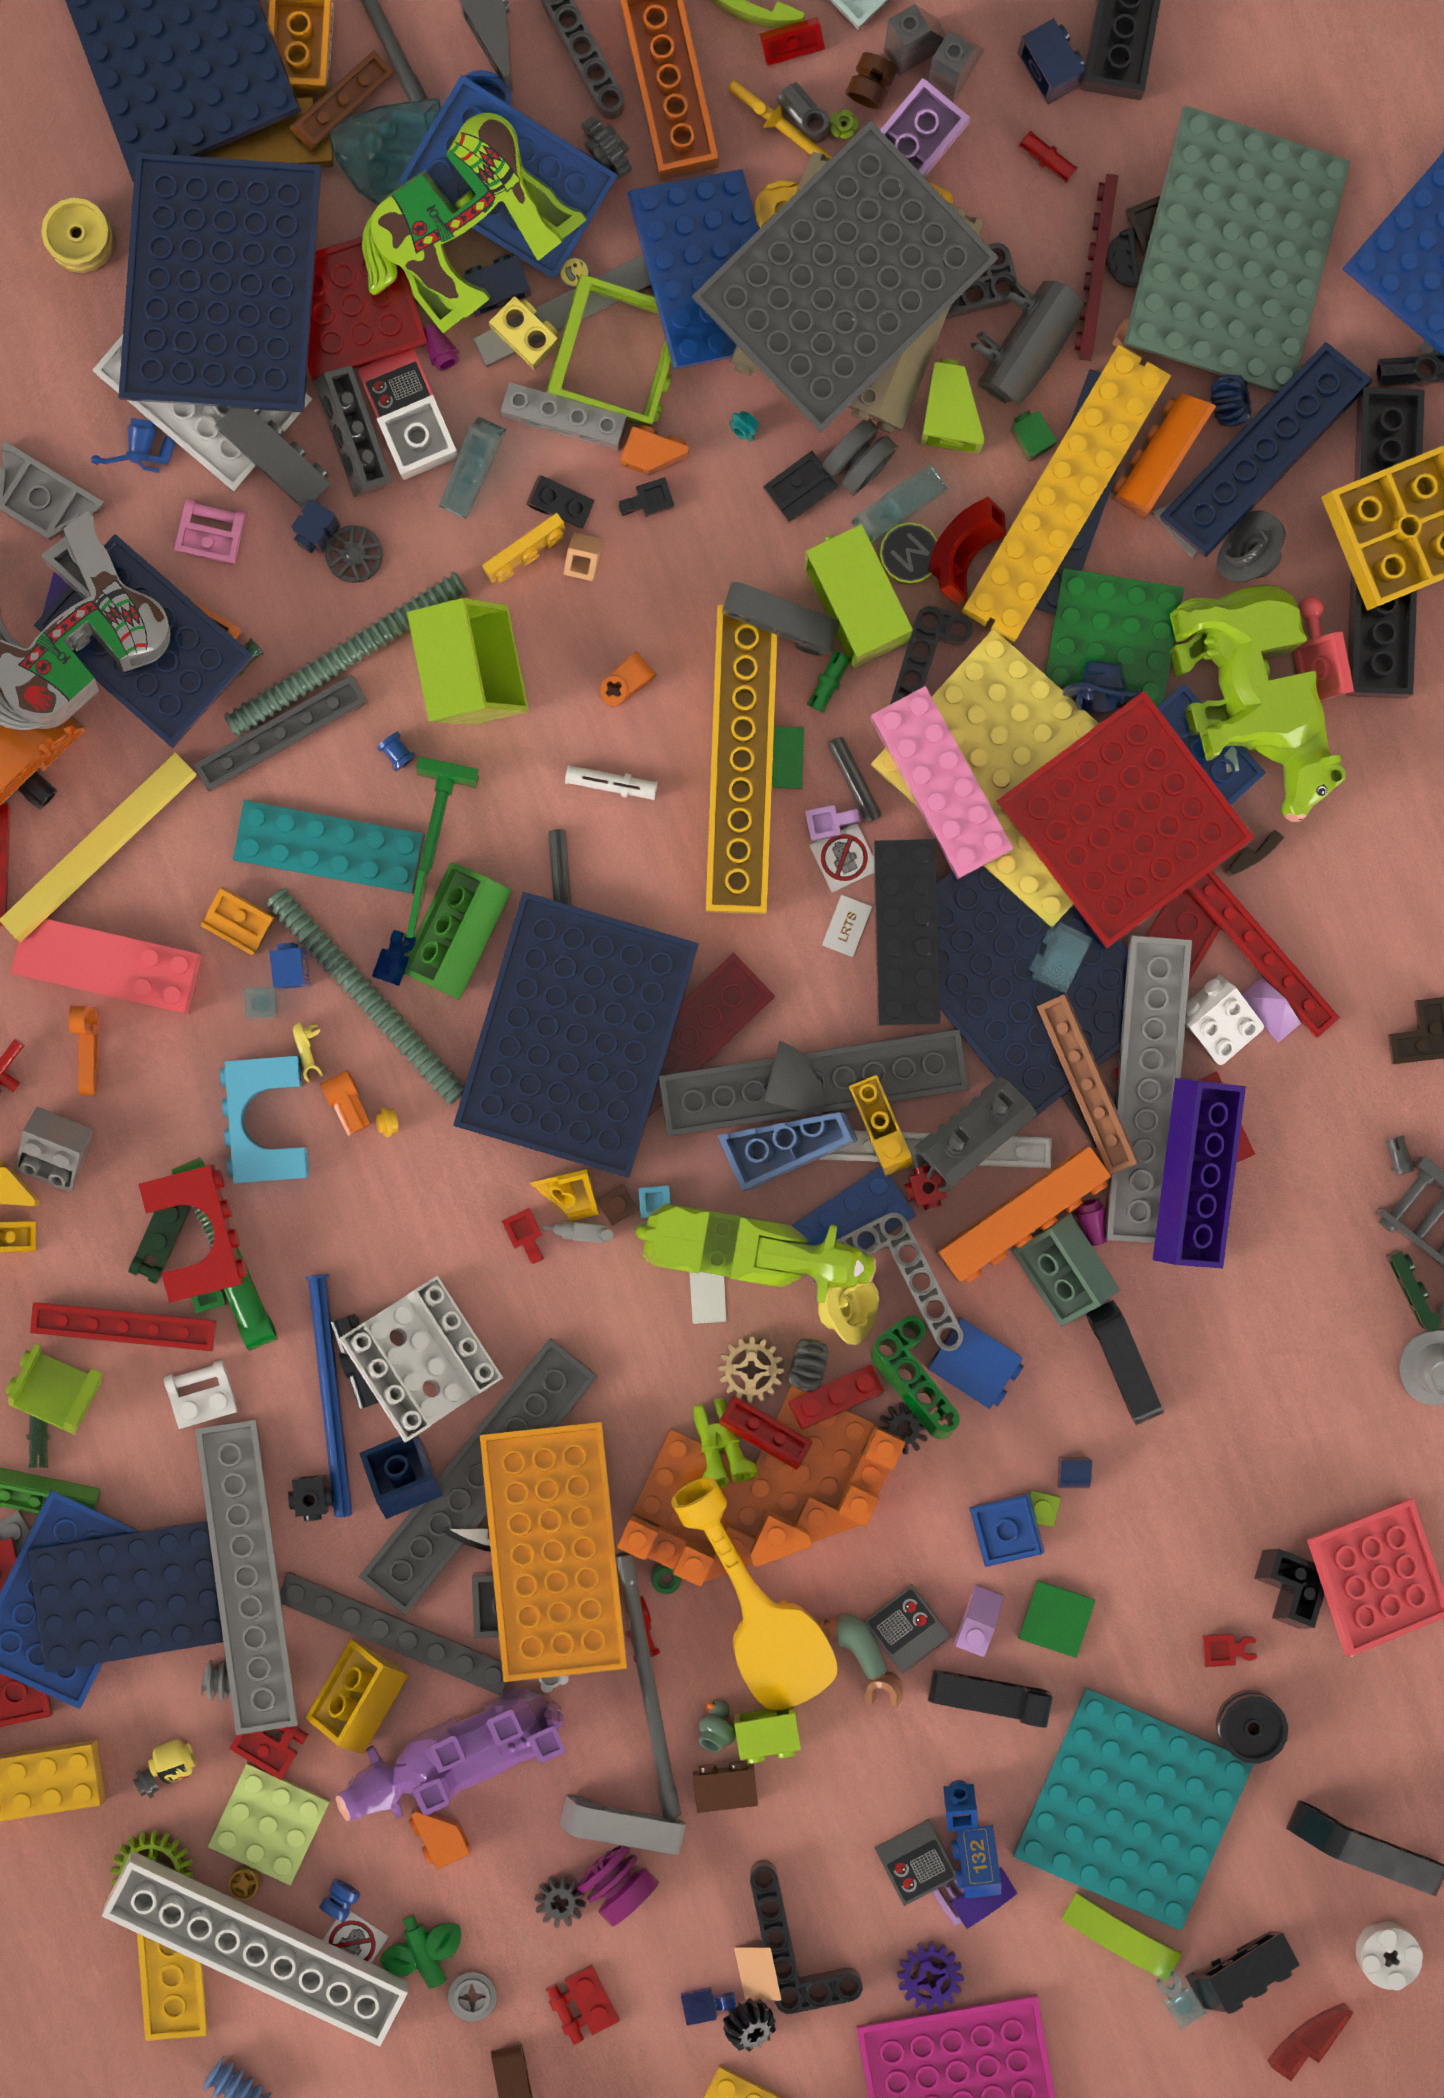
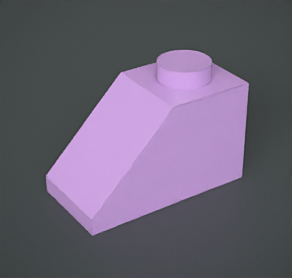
[953,1585,1004,1657]

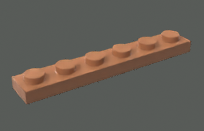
[1037,994,1139,1175]

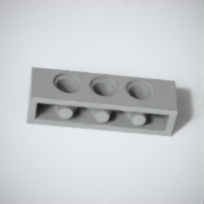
[501,382,627,451]

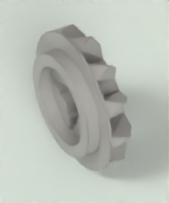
[448,1971,497,2022]

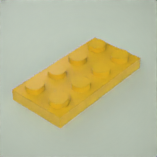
[137,1933,208,2041]

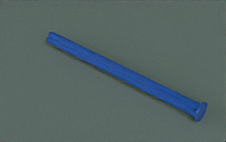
[305,1274,352,1518]

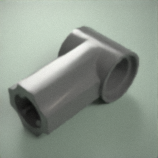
[776,82,830,143]

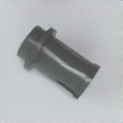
[1385,1135,1415,1176]

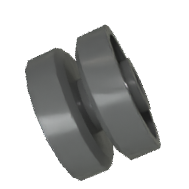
[822,419,898,496]

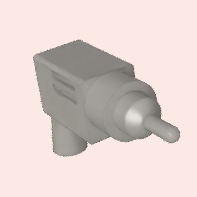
[542,1220,614,1244]

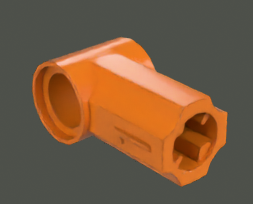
[320,1070,372,1136]

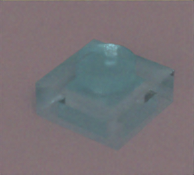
[244,987,277,1019]

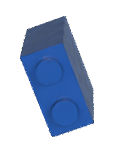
[927,1317,1024,1409]

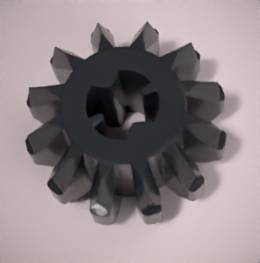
[879,1402,928,1454]
[723,1998,776,2052]

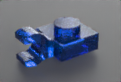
[372,930,416,986]
[681,1987,736,2026]

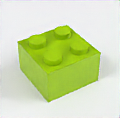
[734,1707,801,1764]

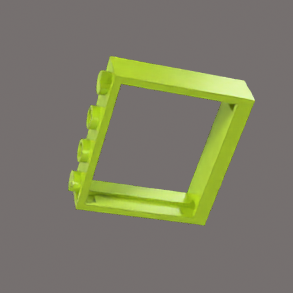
[545,274,672,427]

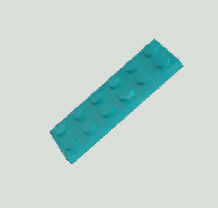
[233,800,424,894]

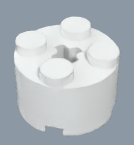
[1356,1921,1423,1991]

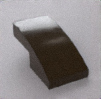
[1225,830,1284,876]

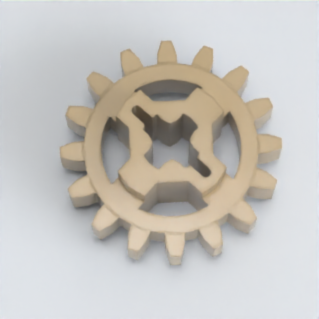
[718,1336,784,1403]

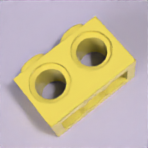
[489,296,559,370]

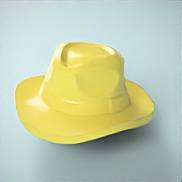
[818,1281,879,1345]

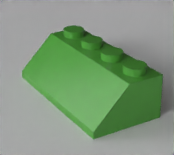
[399,862,512,1000]

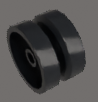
[1216,1690,1288,1764]

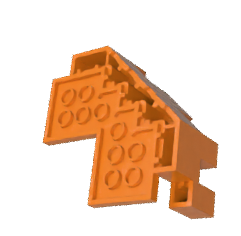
[617,1386,906,1587]

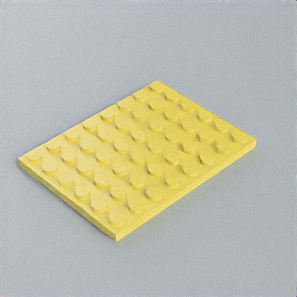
[871,629,1099,928]

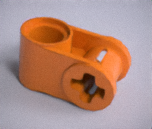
[600,651,657,707]

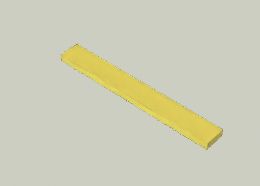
[0,752,197,943]

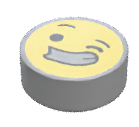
[559,257,590,289]

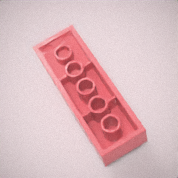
[11,919,203,1014]

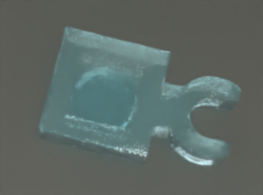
[1156,1970,1206,2029]

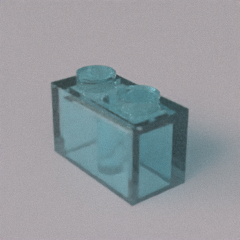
[1029,922,1093,994]

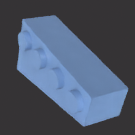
[717,1112,858,1191]

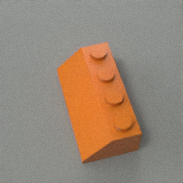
[1113,392,1216,519]

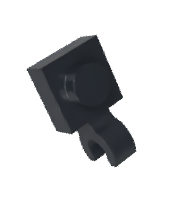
[618,477,674,517]

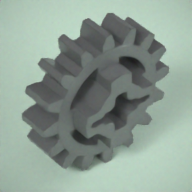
[581,116,632,178]

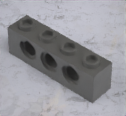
[314,365,392,497]

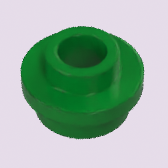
[651,1564,681,1594]

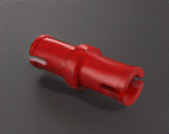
[1018,130,1078,183]

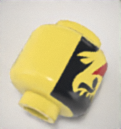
[148,1739,196,1784]

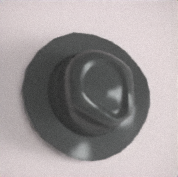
[1217,510,1286,583]

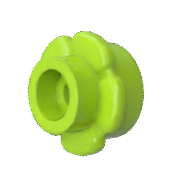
[829,109,859,139]

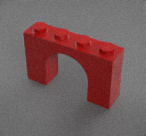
[138,1165,247,1303]

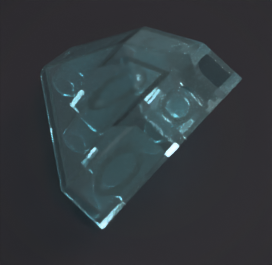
[330,98,441,205]

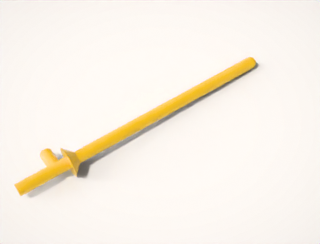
[728,80,832,159]

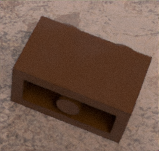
[693,1761,758,1813]

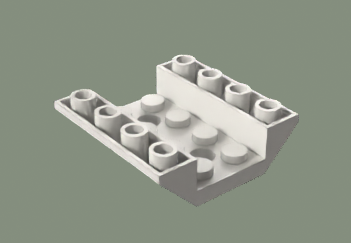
[339,1275,503,1443]

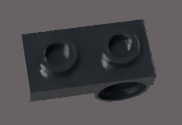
[526,475,595,528]

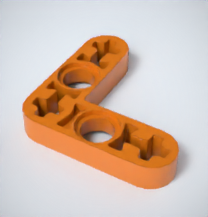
[69,1005,98,1096]

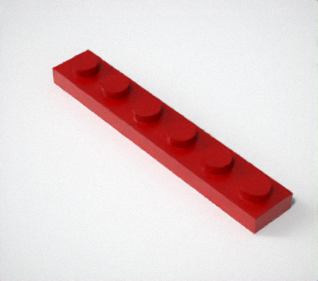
[30,1302,217,1351]

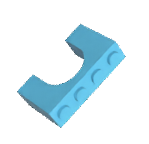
[220,1056,310,1183]

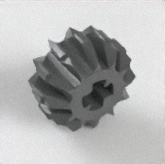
[788,1338,828,1392]
[534,1874,586,1928]

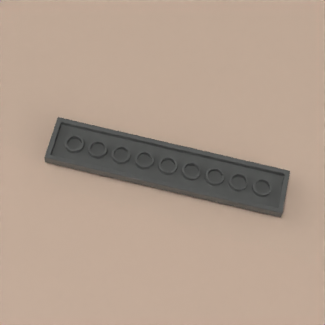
[659,1029,969,1136]
[359,1338,597,1615]

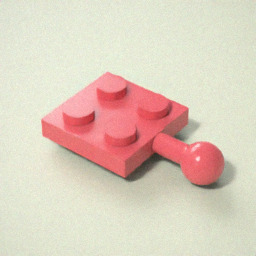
[1293,596,1354,701]

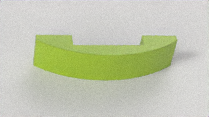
[710,0,805,29]
[1061,1892,1182,1981]

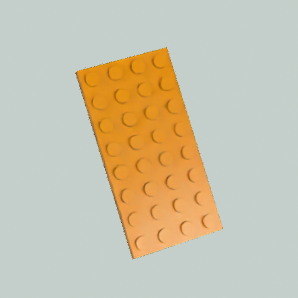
[480,1422,627,1682]

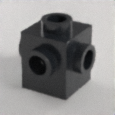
[288,1474,333,1521]

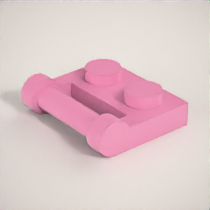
[174,498,247,565]

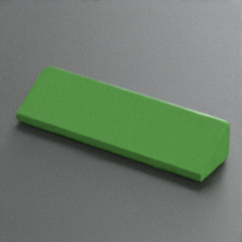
[0,1468,100,1514]

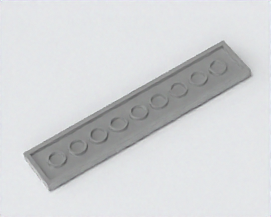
[1105,935,1192,1243]
[195,1420,298,1735]

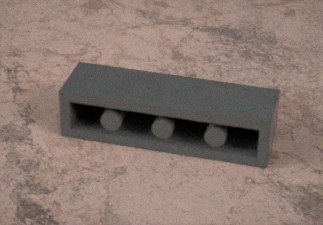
[214,408,331,509]

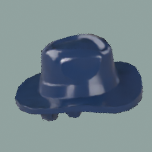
[1062,660,1141,712]

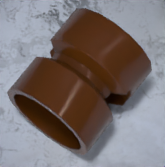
[845,52,898,110]

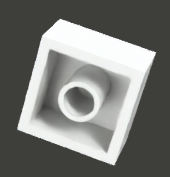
[377,395,459,481]

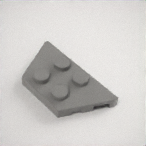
[0,441,106,540]

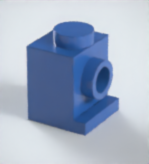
[943,1780,978,1831]

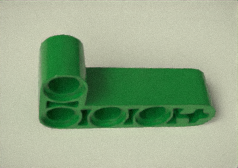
[870,1316,960,1440]

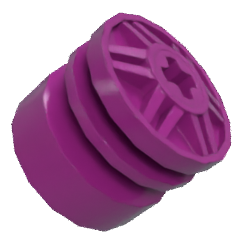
[576,1845,659,1927]

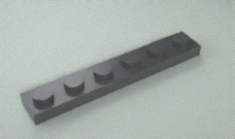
[193,675,368,792]

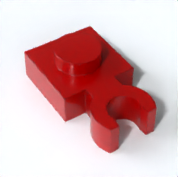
[1202,1633,1257,1667]

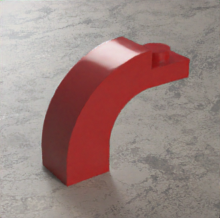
[929,496,1006,606]

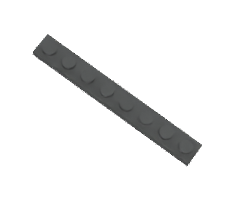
[280,1572,506,1696]

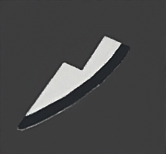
[442,1529,491,1552]

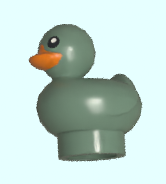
[698,1699,736,1753]

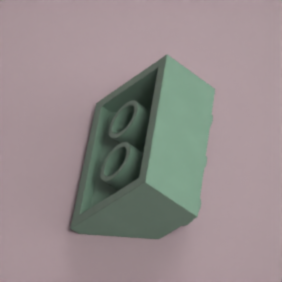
[1011,1213,1120,1327]

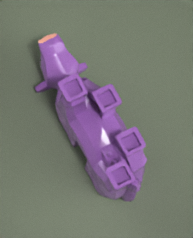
[335,1688,565,1821]

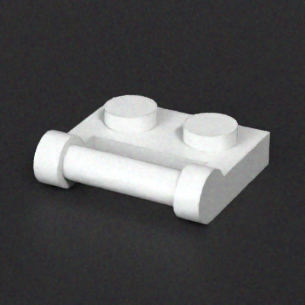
[163,1359,238,1429]

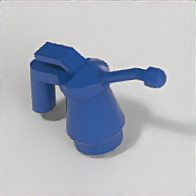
[91,418,176,473]

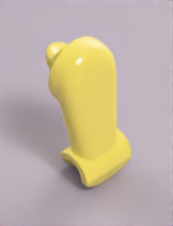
[293,1022,324,1083]

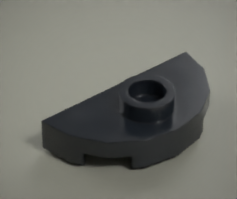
[1106,228,1140,288]

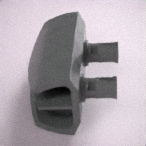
[971,280,1084,405]
[912,1076,1038,1192]

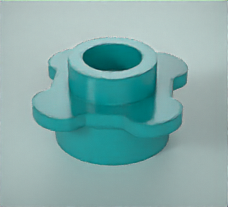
[729,411,759,441]

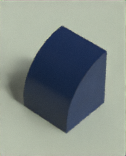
[1058,1457,1092,1488]

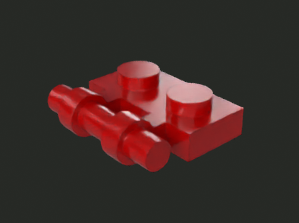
[229,1724,309,1780]
[546,1964,620,2045]

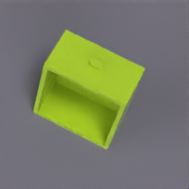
[803,524,913,670]
[407,598,529,725]

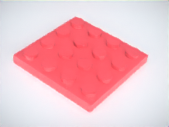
[1307,1498,1444,1657]

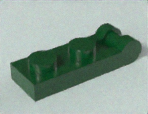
[128,1205,191,1284]
[1386,1250,1441,1331]

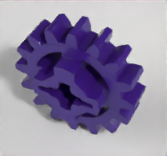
[897,1941,964,2011]

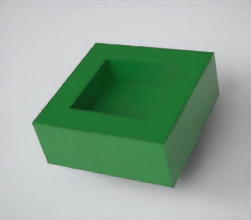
[191,1289,227,1314]

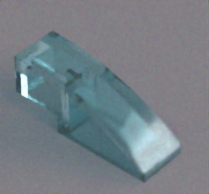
[851,464,948,544]

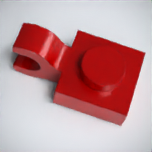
[502,1208,544,1264]

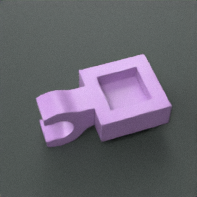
[805,805,861,842]

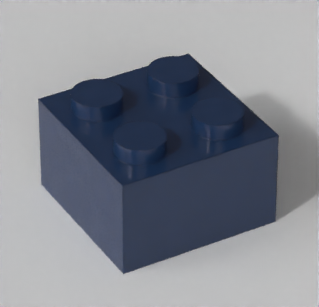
[1018,18,1086,105]
[359,1434,443,1519]

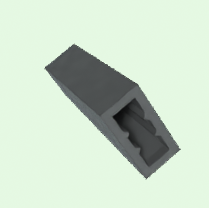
[884,4,946,76]
[928,31,984,102]

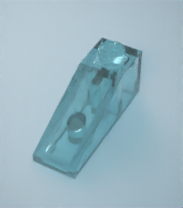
[439,417,507,519]

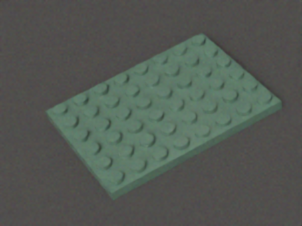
[1123,106,1350,393]

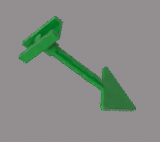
[406,756,479,938]

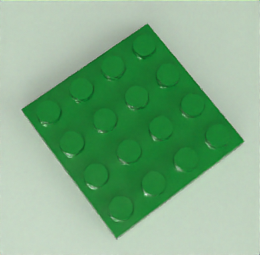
[1045,568,1184,707]

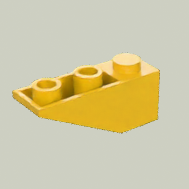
[849,1075,913,1177]

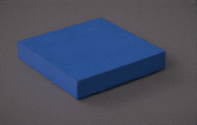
[970,1493,1045,1567]

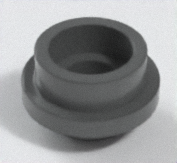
[133,1769,159,1798]

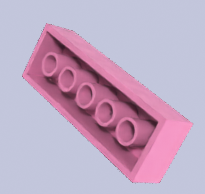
[870,686,1013,880]

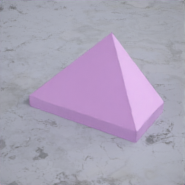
[1241,977,1301,1043]

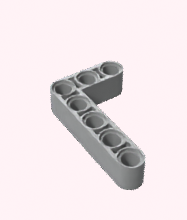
[836,1213,963,1351]

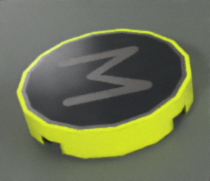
[880,523,938,584]

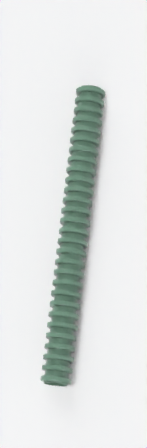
[225,571,468,737]
[266,888,465,1105]

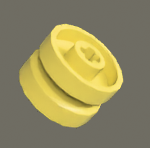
[41,197,115,274]

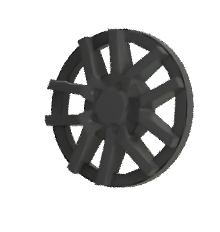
[326,525,383,583]

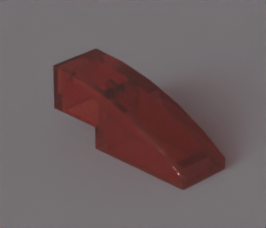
[1267,2003,1354,2081]

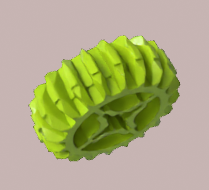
[110,1830,194,1886]

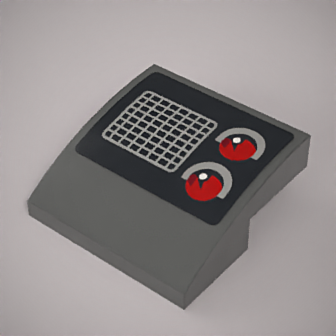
[864,1585,951,1674]
[875,1819,956,1906]

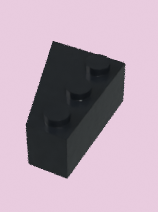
[1185,1931,1300,2014]

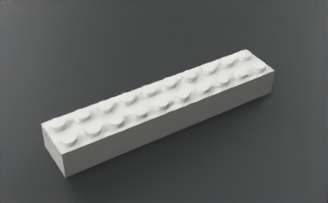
[102,1851,408,2047]

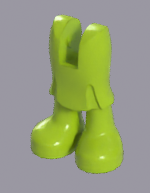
[693,1398,759,1489]

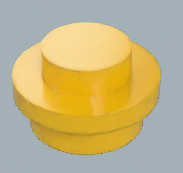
[375,1107,398,1138]

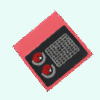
[357,349,435,418]

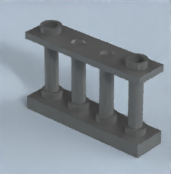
[1375,1156,1444,1268]

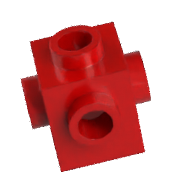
[904,1164,950,1210]

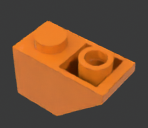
[620,425,690,476]
[409,1807,472,1870]

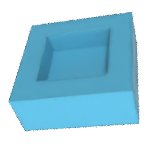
[639,1185,671,1218]

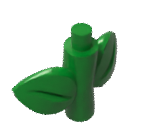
[380,1914,461,1989]

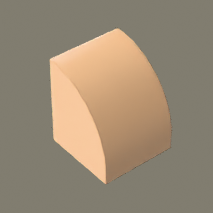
[563,532,603,581]

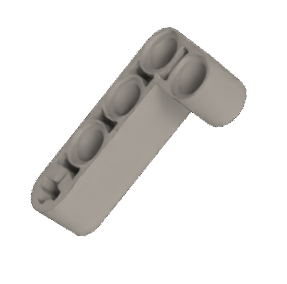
[559,1794,687,1855]

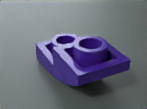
[950,1867,1018,1929]

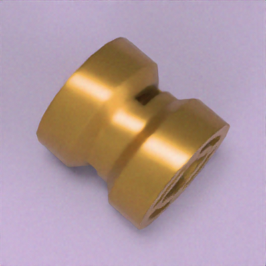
[228,1865,262,1901]

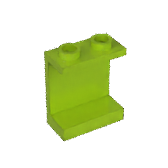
[5,1343,102,1435]

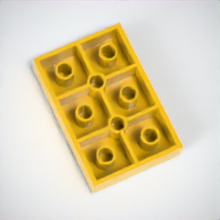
[1321,445,1444,611]

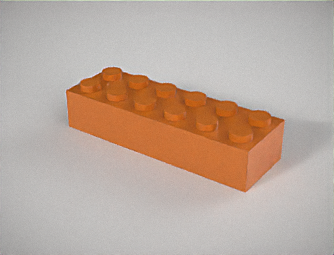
[620,0,719,180]
[935,1146,1111,1283]

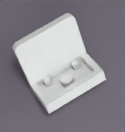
[1185,974,1264,1065]

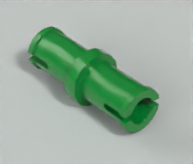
[807,650,852,713]

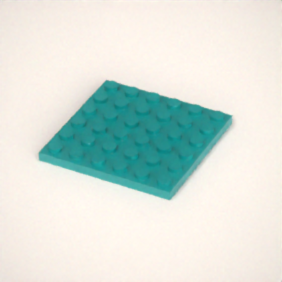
[1013,1687,1254,1931]

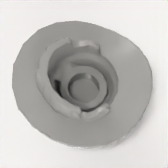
[1399,1329,1444,1406]

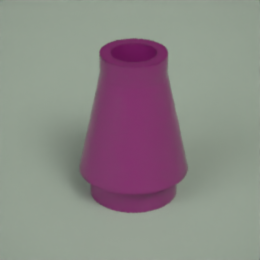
[423,323,459,371]
[1075,1199,1107,1246]

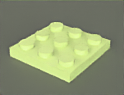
[208,1762,331,1886]

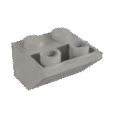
[15,1107,94,1193]

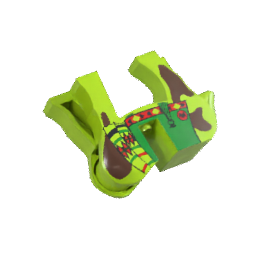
[362,113,587,333]

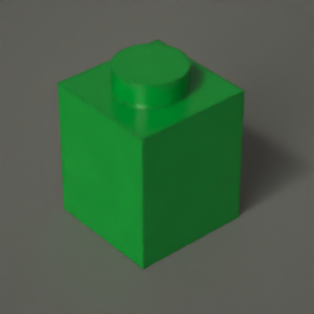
[1010,410,1057,462]

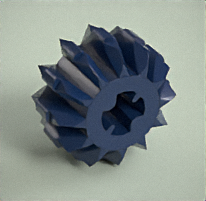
[1210,374,1252,426]

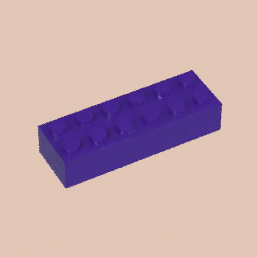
[1153,1078,1246,1269]

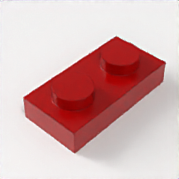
[759,17,825,66]

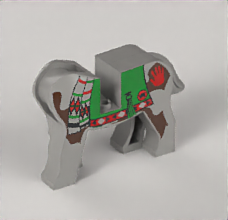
[0,510,170,730]

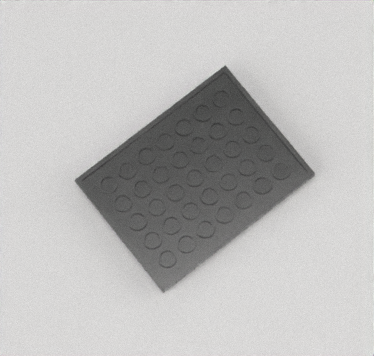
[691,120,999,433]

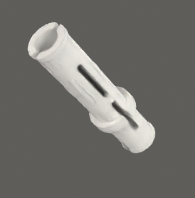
[565,765,658,801]

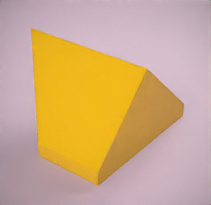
[530,1169,599,1221]

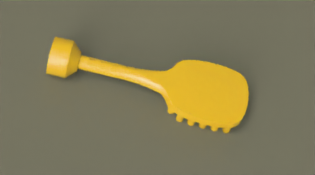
[671,1477,837,1711]

